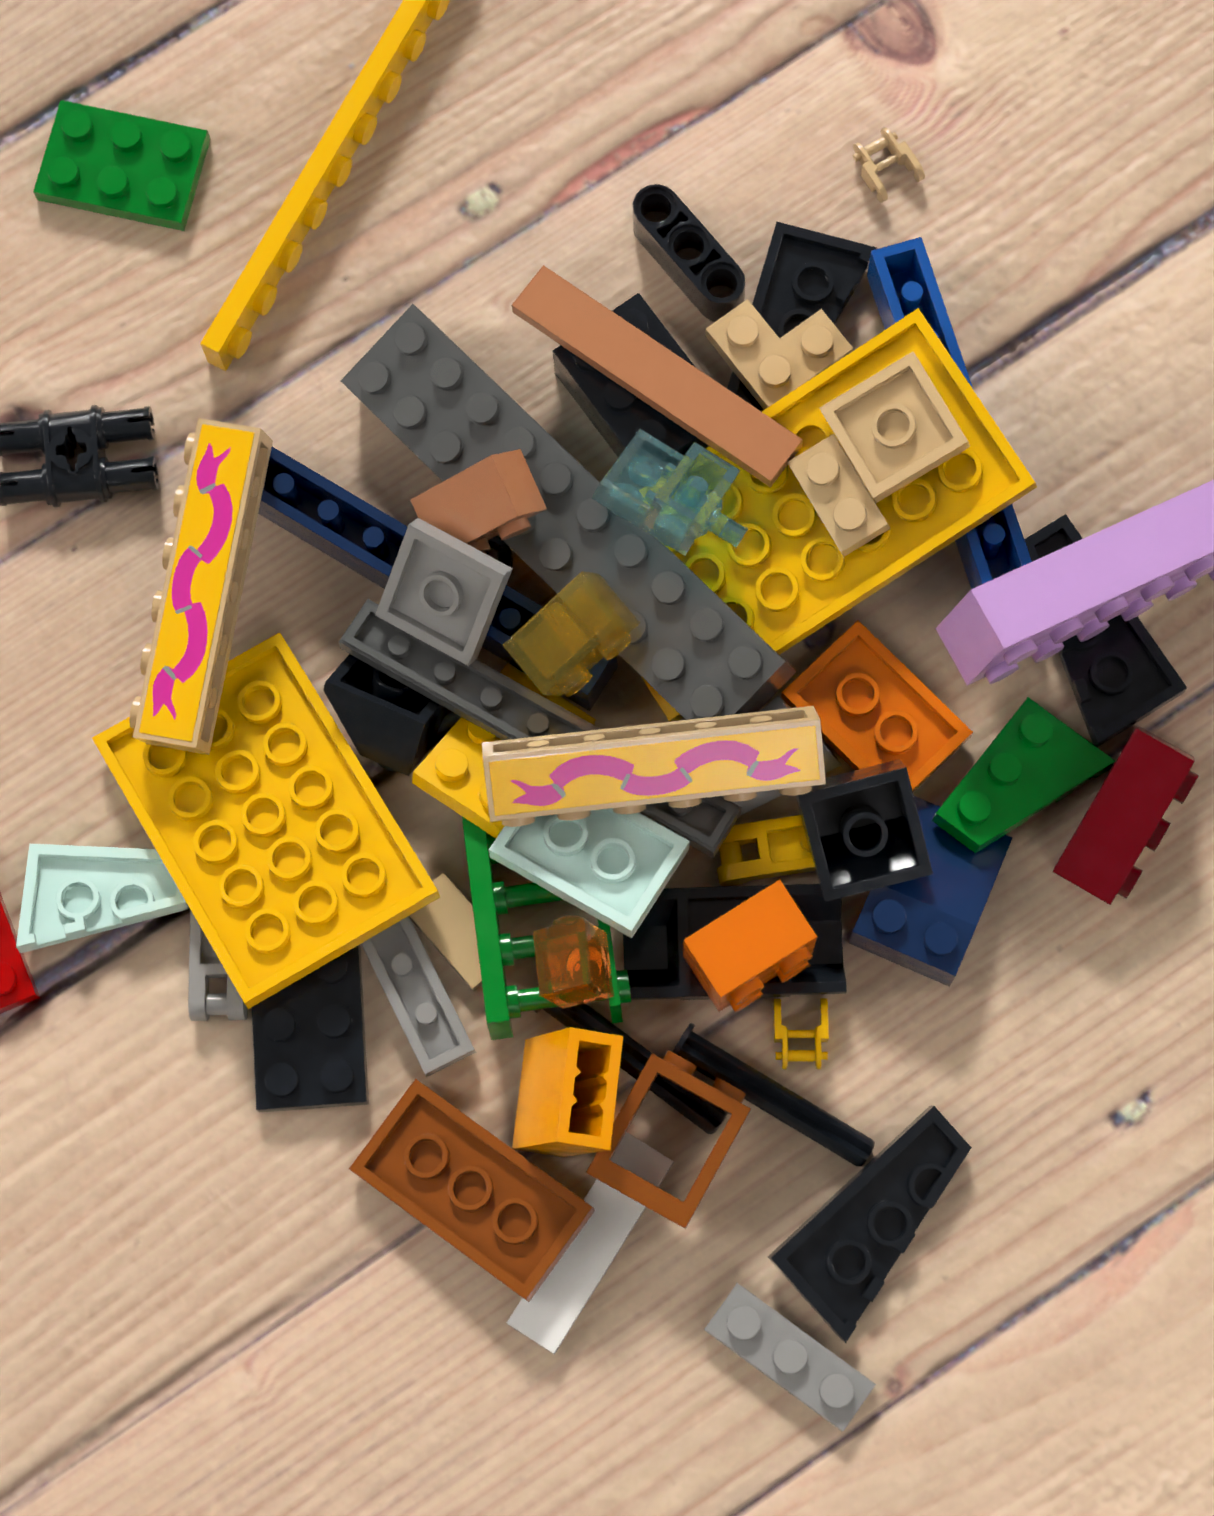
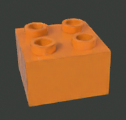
[683,880,817,1012]

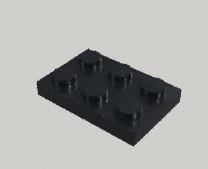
[252,945,369,1113]

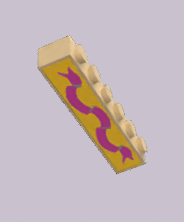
[129,418,273,755]
[482,706,826,827]

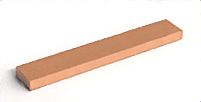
[511,265,803,487]

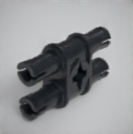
[0,405,159,507]

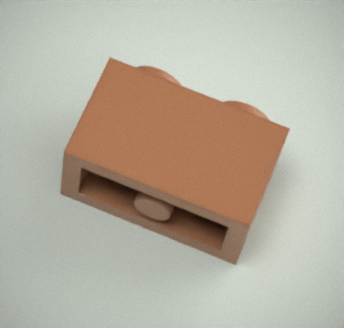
[410,449,547,553]

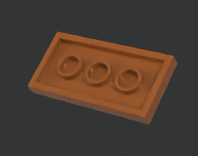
[349,1079,595,1302]

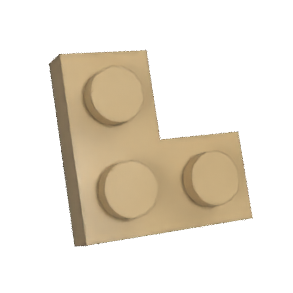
[705,299,854,410]

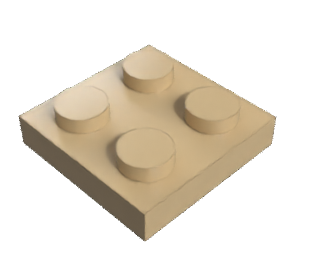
[819,351,970,503]

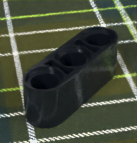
[633,184,745,322]

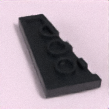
[768,1106,972,1343]

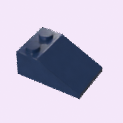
[849,796,1013,987]

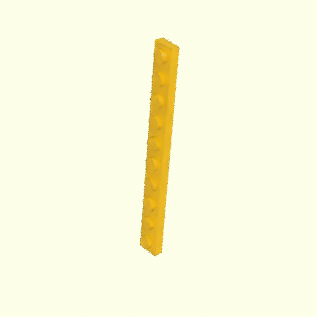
[200,0,450,371]

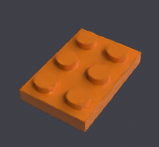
[781,620,973,792]

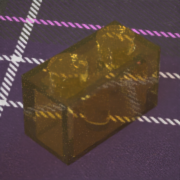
[503,571,640,697]

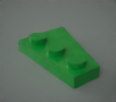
[932,697,1115,853]

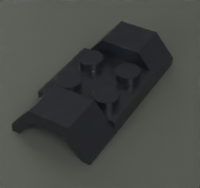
[623,884,847,1000]

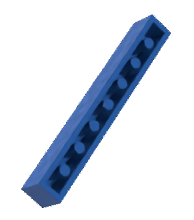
[867,237,1032,589]

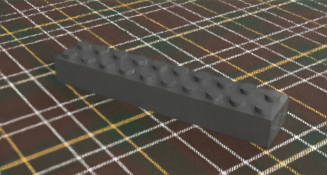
[341,304,796,720]

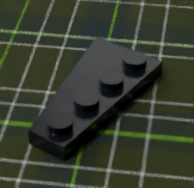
[727,222,877,412]
[1024,514,1187,747]

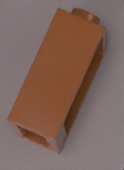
[586,1051,751,1229]

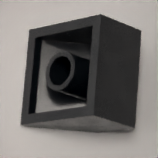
[796,759,933,902]

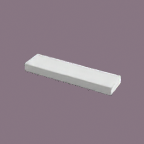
[507,1132,674,1354]

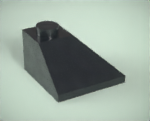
[323,654,448,776]

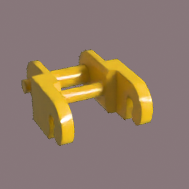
[773,998,829,1070]

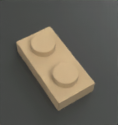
[787,434,891,557]

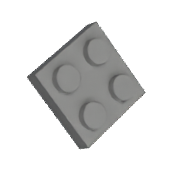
[375,518,513,666]

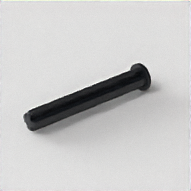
[533,975,727,1134]
[673,1023,875,1167]

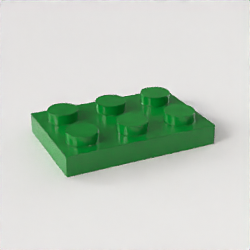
[33,100,211,231]

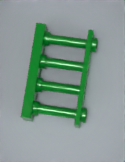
[462,817,632,1040]

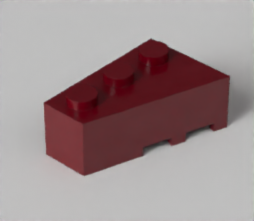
[1052,725,1199,905]

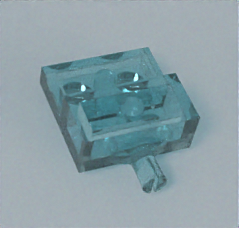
[592,429,748,556]

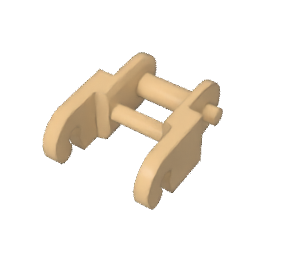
[852,127,925,203]

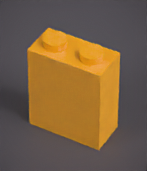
[512,1027,623,1157]

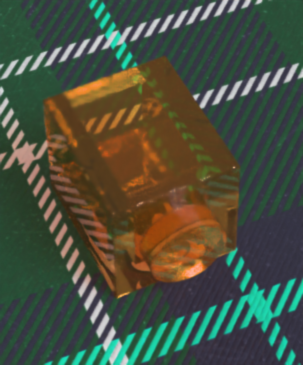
[533,916,614,1009]

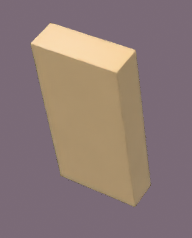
[409,872,482,992]

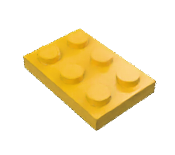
[412,663,596,838]

